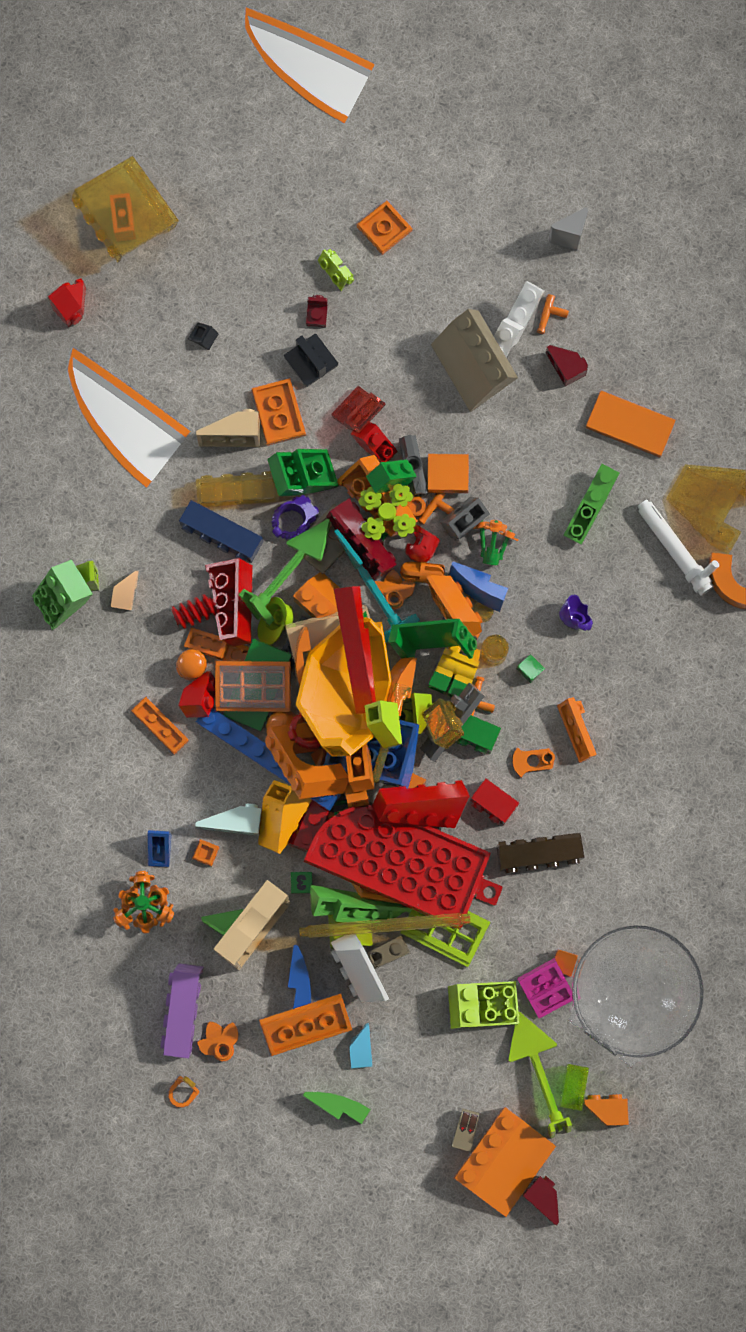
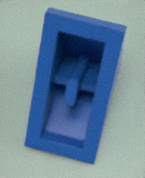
[148,830,172,867]

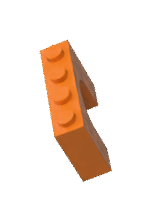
[265,723,349,799]

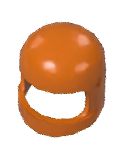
[176,649,207,681]

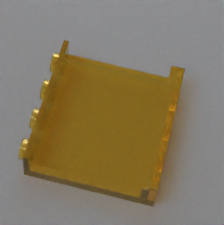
[72,156,179,262]

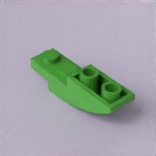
[564,464,620,545]

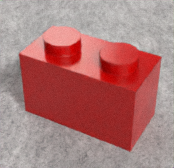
[470,778,519,825]

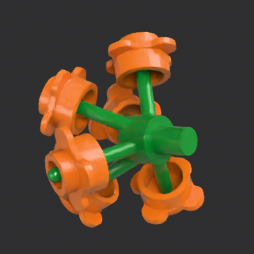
[113,871,174,934]

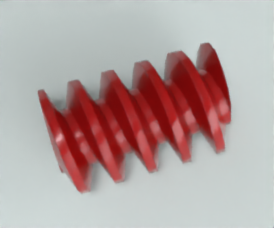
[171,594,217,629]

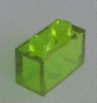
[559,1064,589,1111]

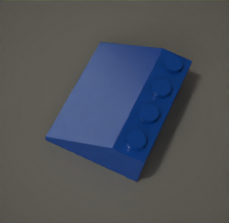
[323,720,419,789]

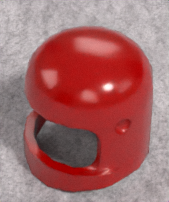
[405,525,440,563]

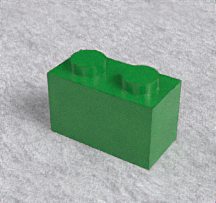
[366,460,417,493]
[454,715,501,755]

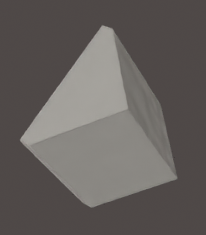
[548,207,588,250]

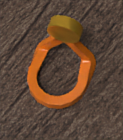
[169,1076,199,1108]

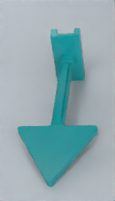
[334,529,420,643]

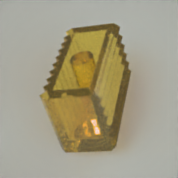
[422,698,464,749]

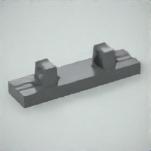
[420,683,485,762]

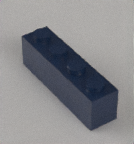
[179,500,263,563]

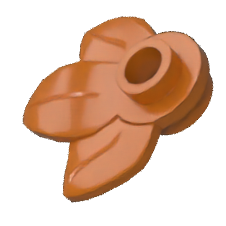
[375,569,415,610]
[197,1022,238,1062]

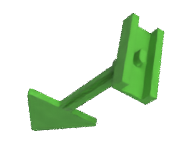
[239,519,331,626]

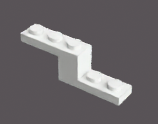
[494,281,544,358]

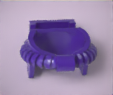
[272,495,319,540]

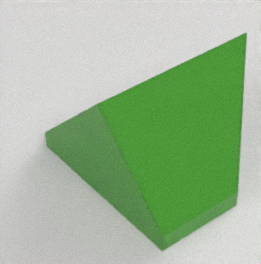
[201,909,243,936]

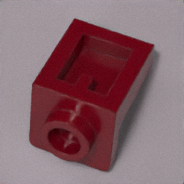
[306,295,328,327]

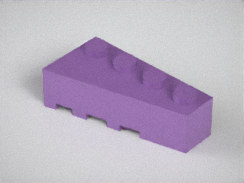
[161,963,204,1059]

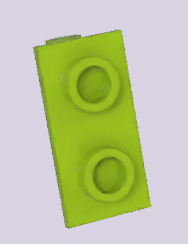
[318,249,354,291]

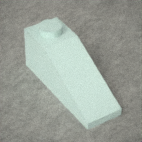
[195,803,262,836]

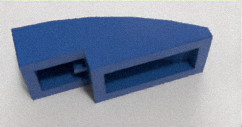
[448,562,508,612]
[288,945,312,1009]

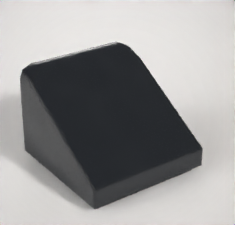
[188,322,219,350]

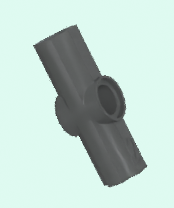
[399,435,428,498]

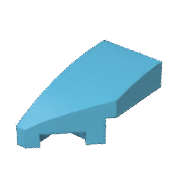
[349,1023,372,1068]

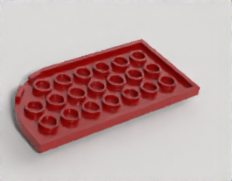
[303,805,491,930]

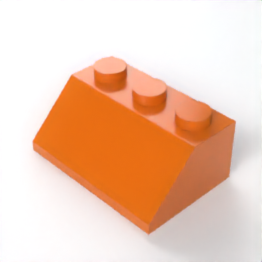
[293,572,340,618]
[426,575,483,636]

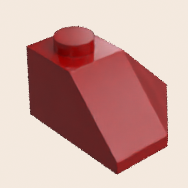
[48,278,86,327]

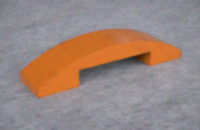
[295,627,311,686]

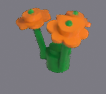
[473,520,518,565]

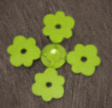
[359,484,416,540]

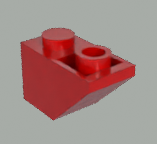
[350,419,398,463]
[178,671,215,718]

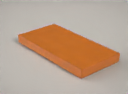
[586,391,676,458]
[259,994,352,1056]

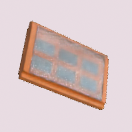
[215,661,291,712]

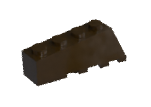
[496,833,585,874]

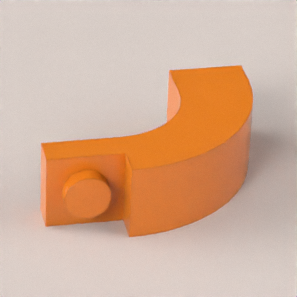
[709,552,746,609]

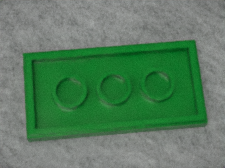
[223,639,292,731]

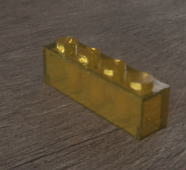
[196,471,280,507]

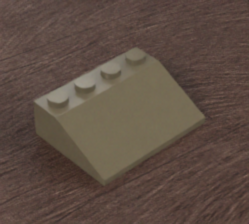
[431,309,518,412]

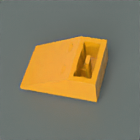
[258,780,312,854]

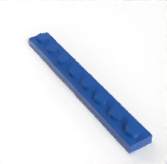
[195,708,341,811]

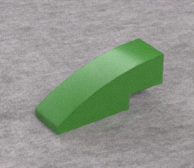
[303,1092,371,1124]

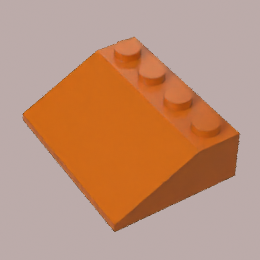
[454,1107,556,1217]

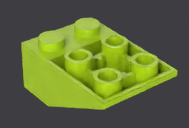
[448,981,519,1029]

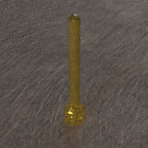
[373,683,411,783]

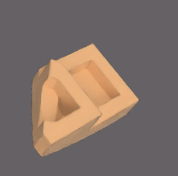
[111,571,139,610]

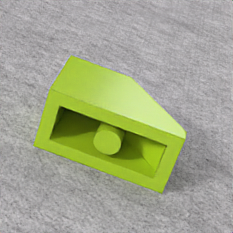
[76,561,99,591]

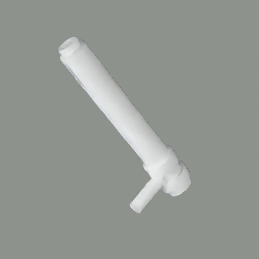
[638,500,719,596]

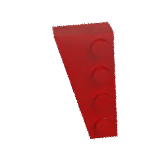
[372,780,470,828]

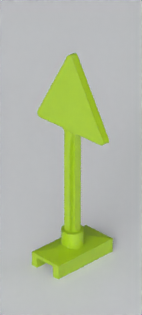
[508,1012,572,1138]

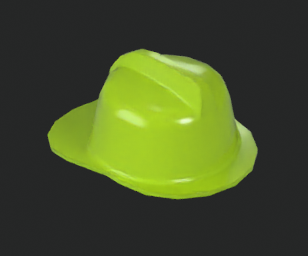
[257,597,293,645]

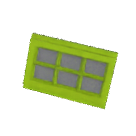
[400,909,490,967]

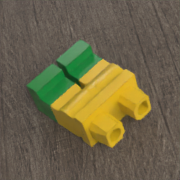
[428,646,480,697]

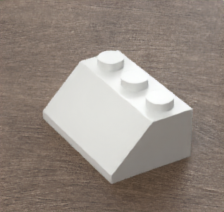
[331,931,389,1002]

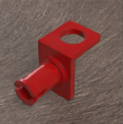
[474,875,503,906]

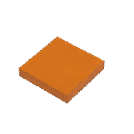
[357,200,413,255]
[428,454,469,494]

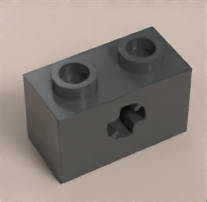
[440,497,490,539]

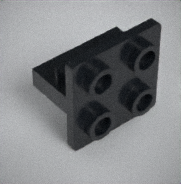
[284,334,338,387]

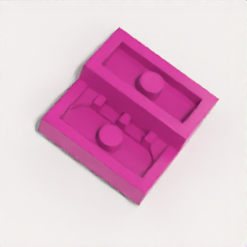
[517,958,576,1019]

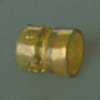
[481,634,509,666]

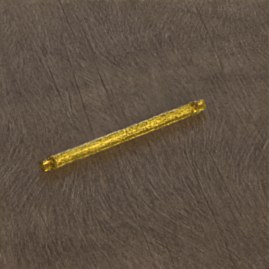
[299,913,471,938]

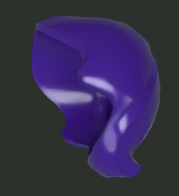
[559,594,593,631]

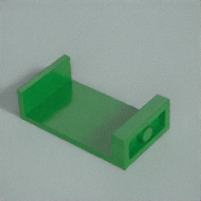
[388,618,477,659]

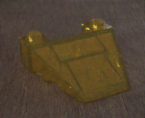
[666,464,746,554]

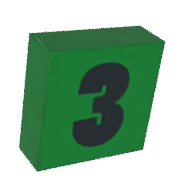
[291,872,312,894]

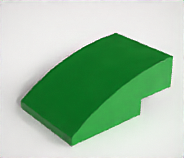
[267,449,339,496]

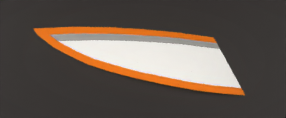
[245,7,375,123]
[68,348,191,488]

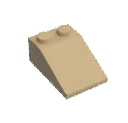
[196,409,260,447]

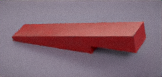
[334,586,376,714]

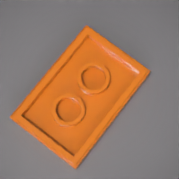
[251,378,306,446]

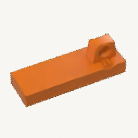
[557,697,597,763]

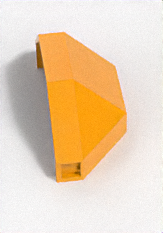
[296,617,392,756]

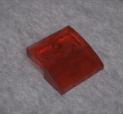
[331,386,386,434]

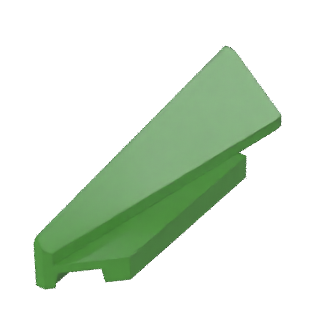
[310,885,412,926]

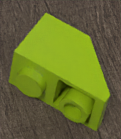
[365,700,402,749]

